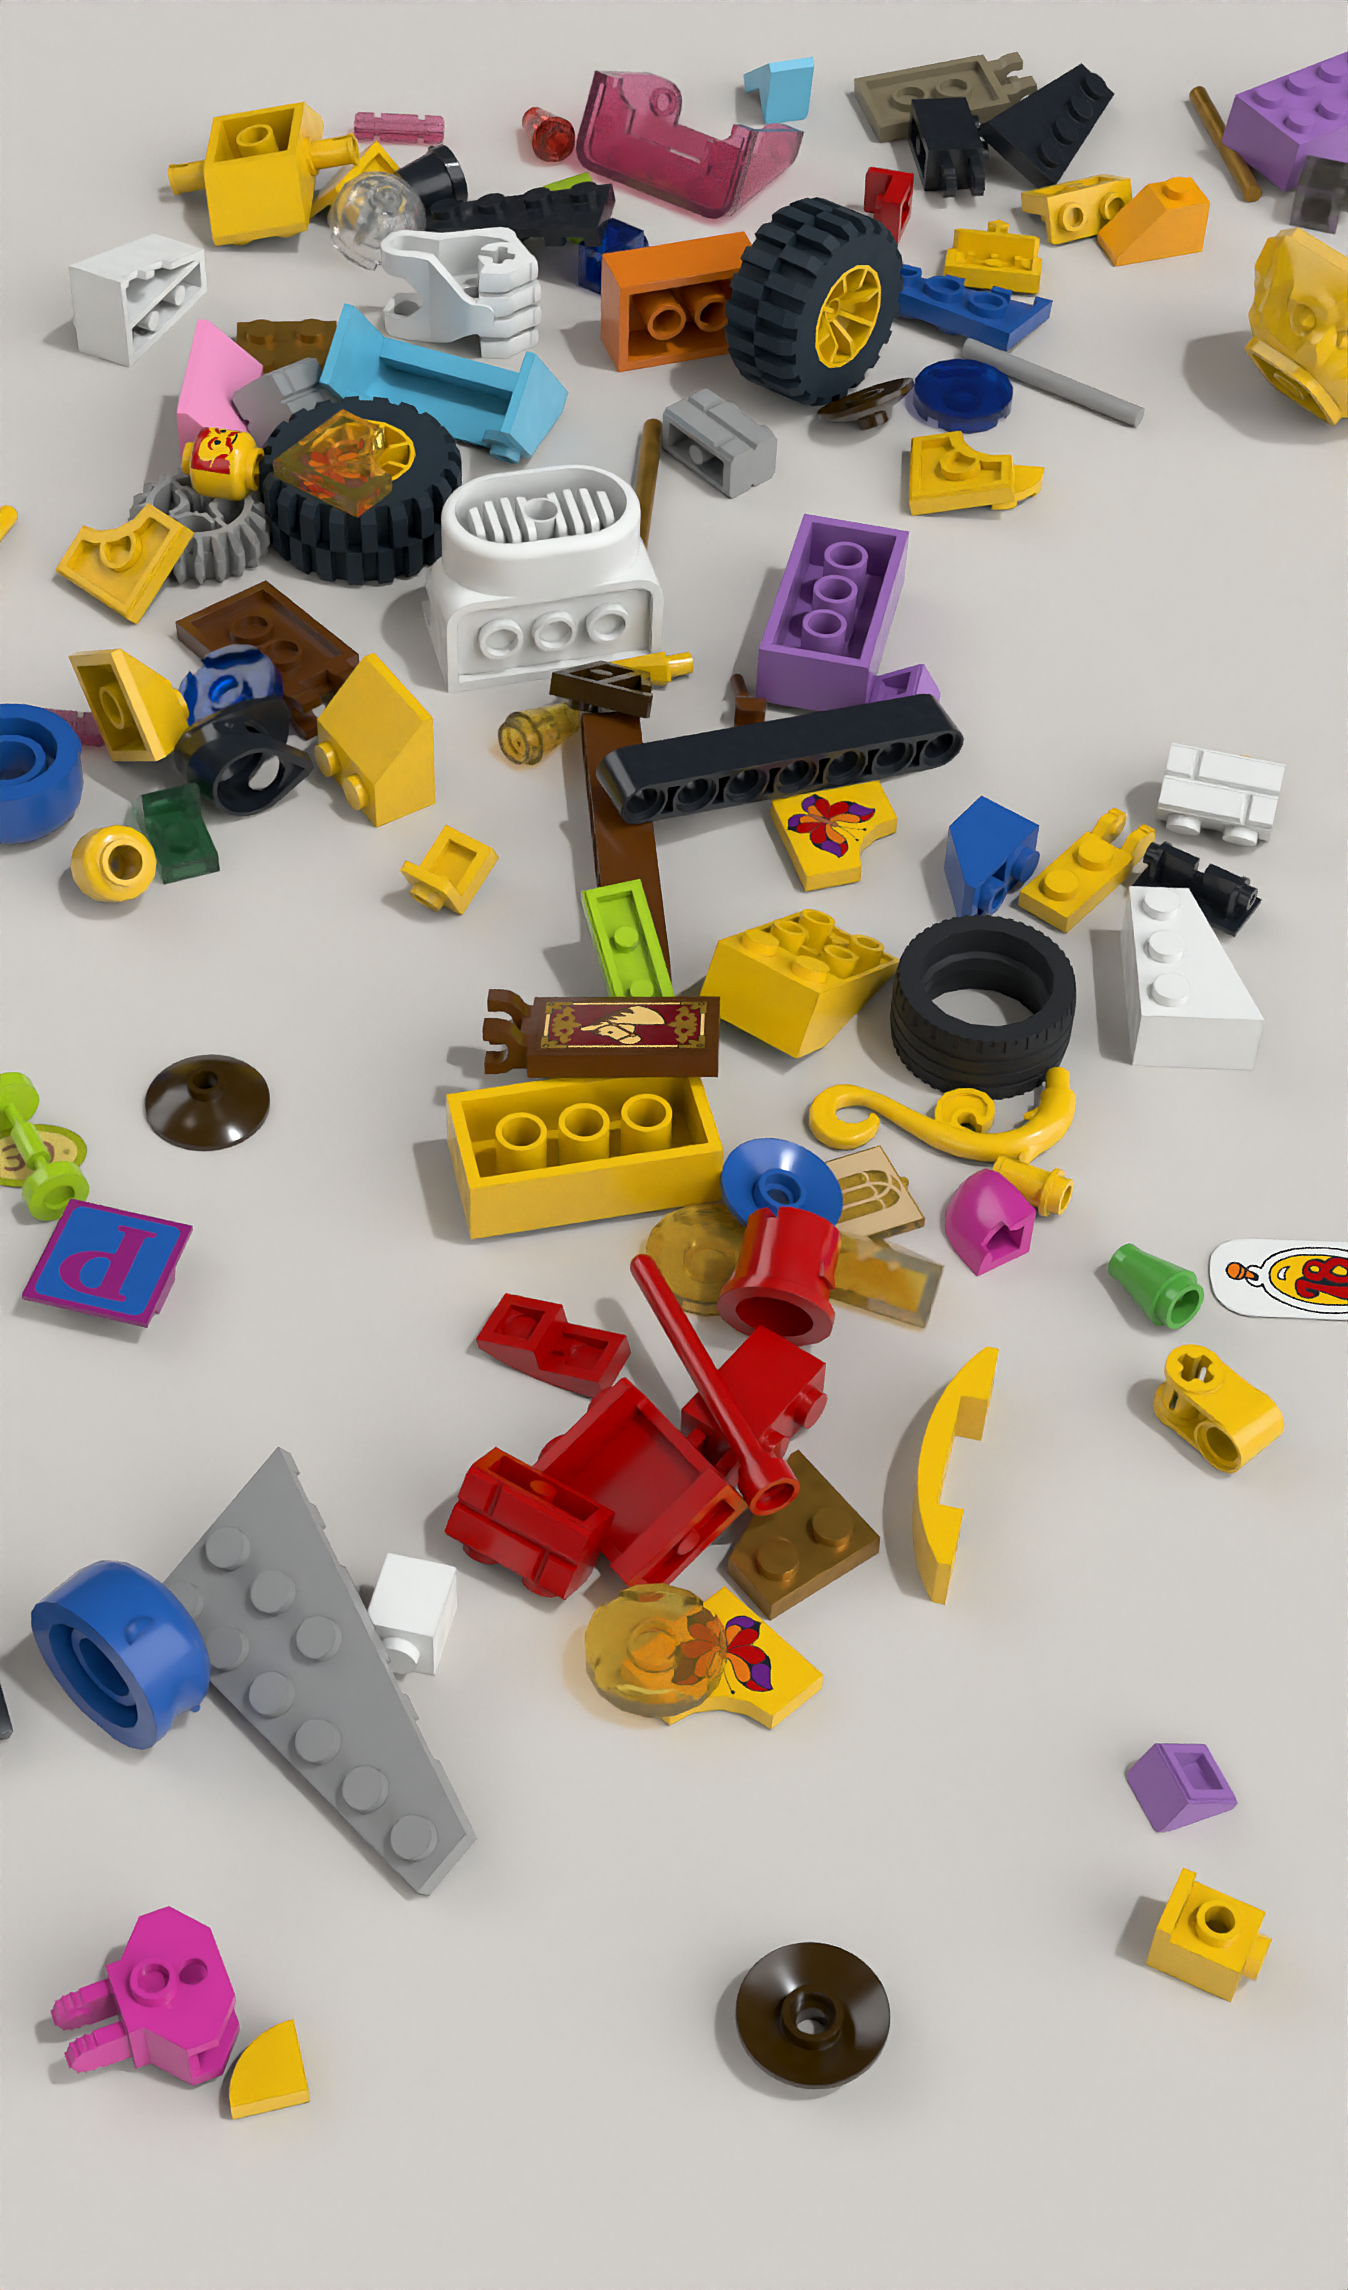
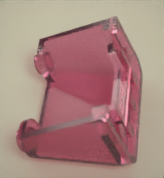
[576,70,804,219]

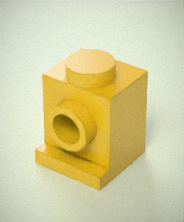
[1146,1867,1273,2002]

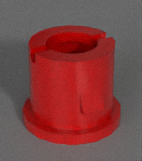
[716,1206,842,1346]

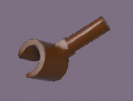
[730,674,767,727]

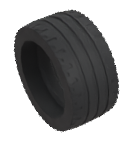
[890,914,1076,1100]

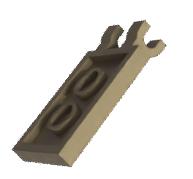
[854,52,1037,143]

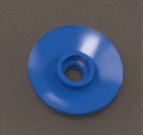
[720,1138,843,1228]

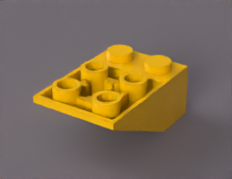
[699,909,900,1059]

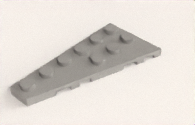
[162,1447,477,1896]

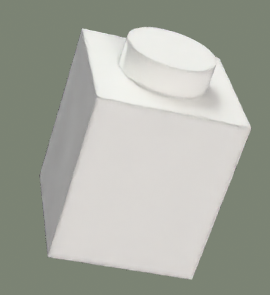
[367,1553,457,1676]

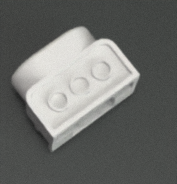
[421,464,664,693]

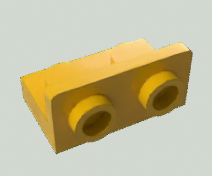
[1021,174,1132,245]

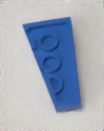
[898,264,1053,352]

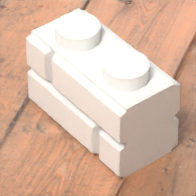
[1156,743,1285,846]

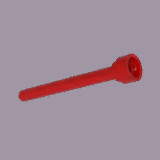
[630,1254,800,1516]

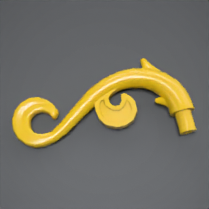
[809,1067,1076,1164]

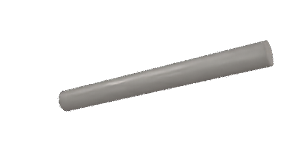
[961,338,1145,427]

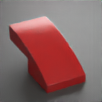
[476,1293,631,1398]

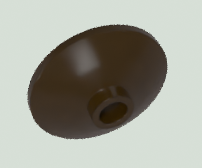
[817,377,915,430]
[145,1054,270,1152]
[735,1942,890,2090]

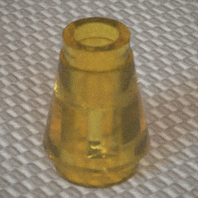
[498,701,581,765]

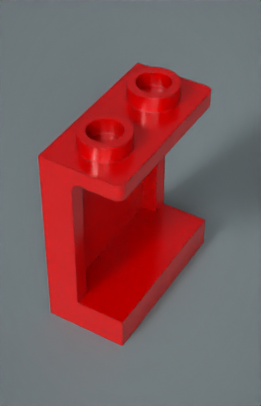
[532,1377,748,1603]

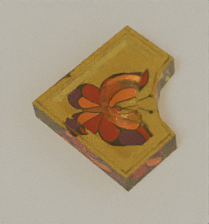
[273,409,392,518]

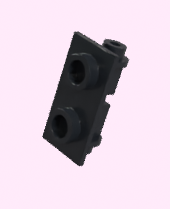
[1132,841,1262,937]

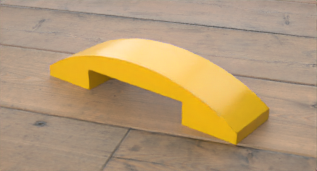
[912,1346,999,1605]

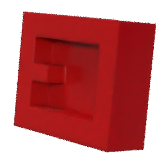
[864,167,914,244]

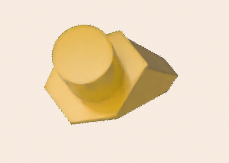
[610,651,694,686]

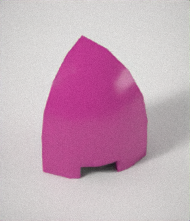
[945,1168,1036,1277]

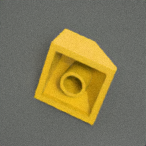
[68,648,189,761]

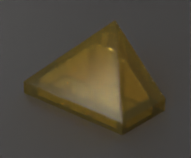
[829,1230,945,1329]

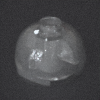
[327,171,426,271]

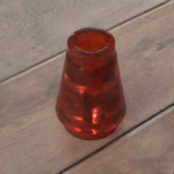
[522,107,575,162]

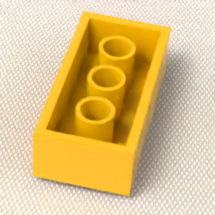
[446,1077,724,1239]

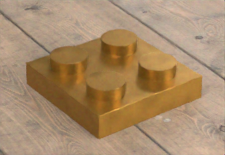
[236,318,337,375]

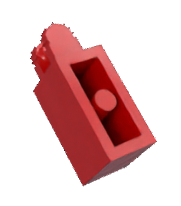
[680,1324,828,1487]

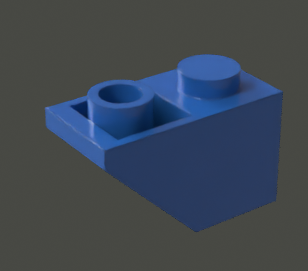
[944,795,1040,917]

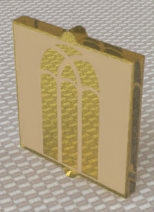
[824,1145,925,1253]

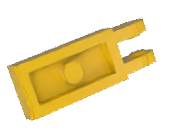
[1018,807,1156,934]

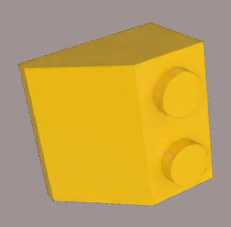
[314,653,436,828]

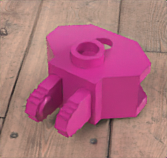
[50,1906,240,2086]

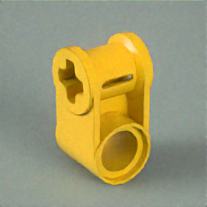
[1152,1344,1284,1474]

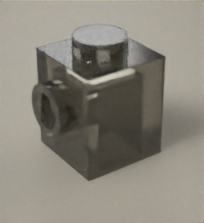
[1289,155,1348,234]

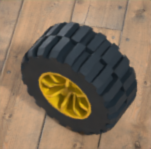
[724,197,904,406]
[258,396,462,585]

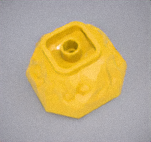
[1244,227,1348,426]

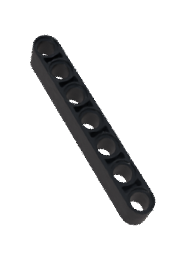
[596,694,964,824]

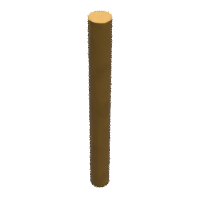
[1189,86,1262,203]
[634,418,662,551]

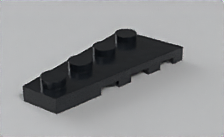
[977,63,1115,189]
[419,181,616,247]

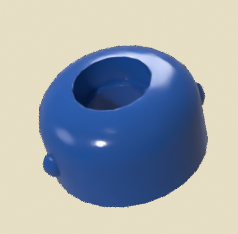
[0,703,84,845]
[31,1560,211,1750]

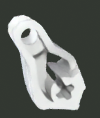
[380,227,542,359]

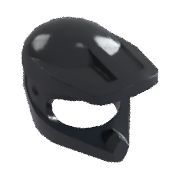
[173,695,314,817]

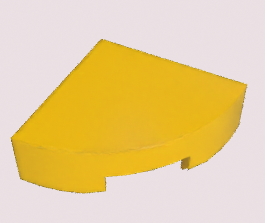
[991,465,1045,510]
[229,2019,310,2120]

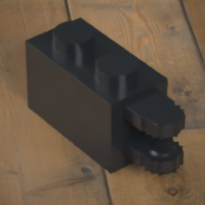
[908,97,989,198]

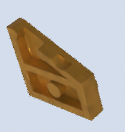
[728,1449,881,1621]

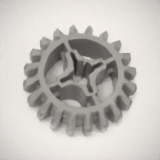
[128,468,272,585]

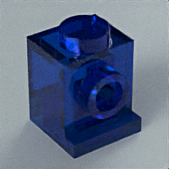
[578,217,649,295]

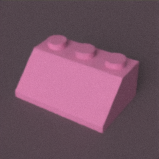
[176,319,264,466]

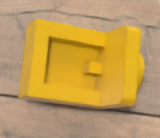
[399,825,499,915]

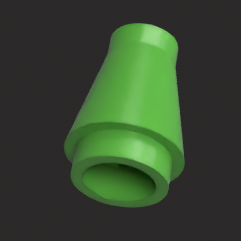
[1108,1243,1204,1329]

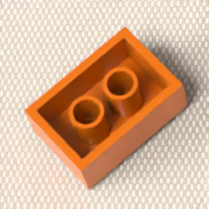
[600,231,752,373]

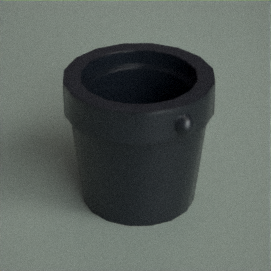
[392,144,468,218]

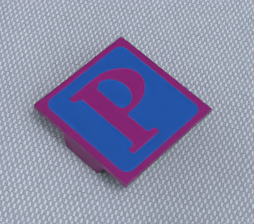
[22,1198,193,1328]

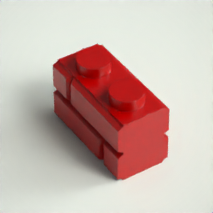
[444,1447,616,1600]

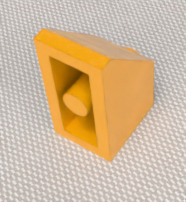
[1097,177,1211,267]

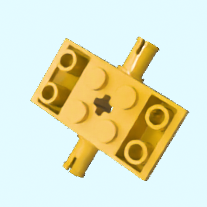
[168,101,360,246]

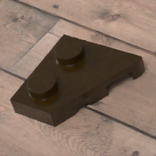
[549,660,653,719]

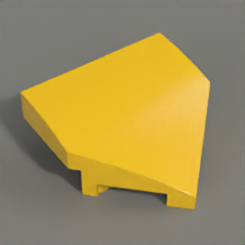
[943,219,1042,294]

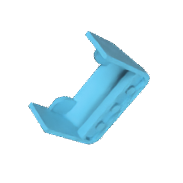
[319,303,568,464]

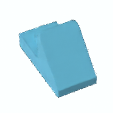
[743,57,814,125]

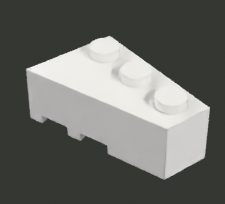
[68,233,208,368]
[1120,886,1265,1070]

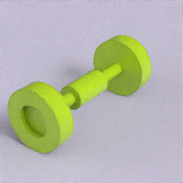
[0,1072,90,1221]

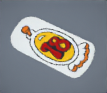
[1210,1238,1348,1320]

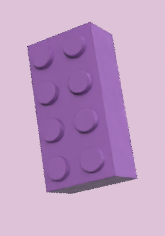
[1221,51,1348,192]
[756,514,909,712]

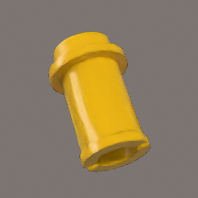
[992,1154,1074,1217]

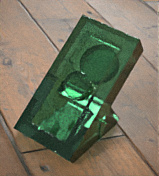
[131,782,220,885]

